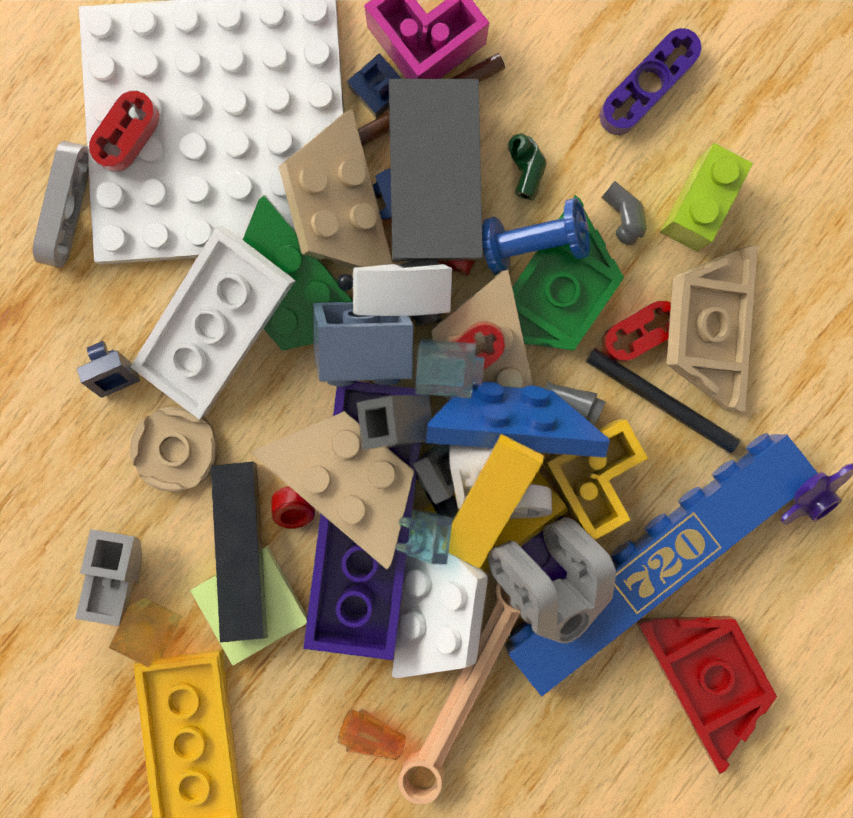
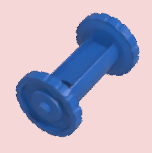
[482,198,590,275]

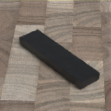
[211,461,268,643]

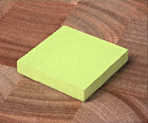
[190,546,308,666]

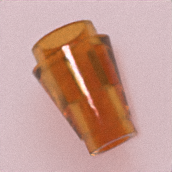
[338,709,406,760]

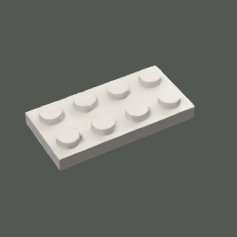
[130,225,296,419]

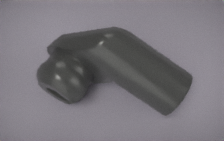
[601,181,647,245]

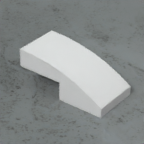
[353,264,452,316]

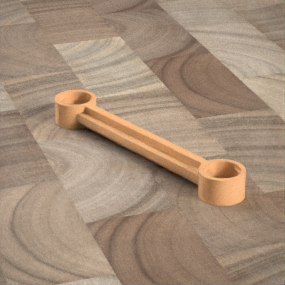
[398,582,521,805]

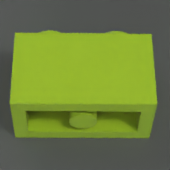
[660,143,753,252]

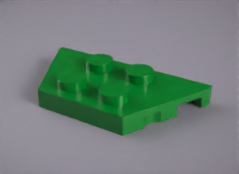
[242,195,353,351]
[512,195,624,350]

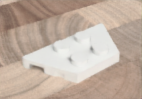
[392,513,488,678]

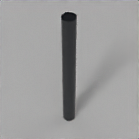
[585,348,740,454]

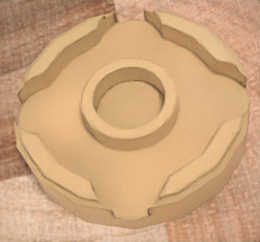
[130,407,219,492]

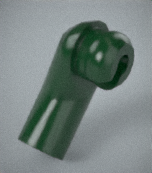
[508,133,546,200]

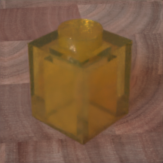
[108,598,182,668]

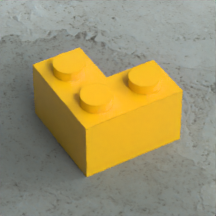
[542,419,648,540]

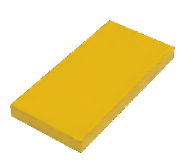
[133,649,244,818]

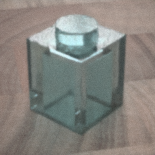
[415,339,484,398]

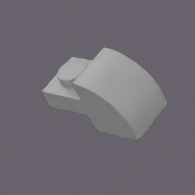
[75,529,142,626]

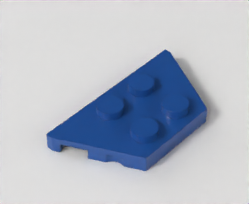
[426,382,610,458]

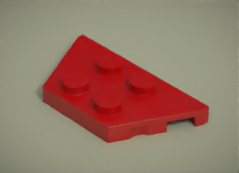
[636,616,777,774]

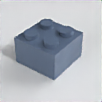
[313,302,413,387]

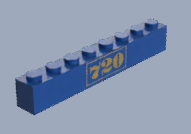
[505,433,818,697]

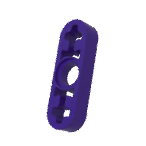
[599,28,702,135]

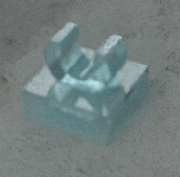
[396,510,453,564]

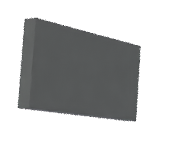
[389,79,483,261]

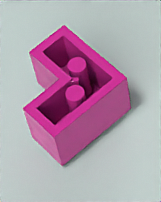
[364,0,490,79]

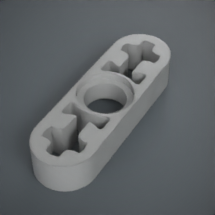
[33,141,89,268]

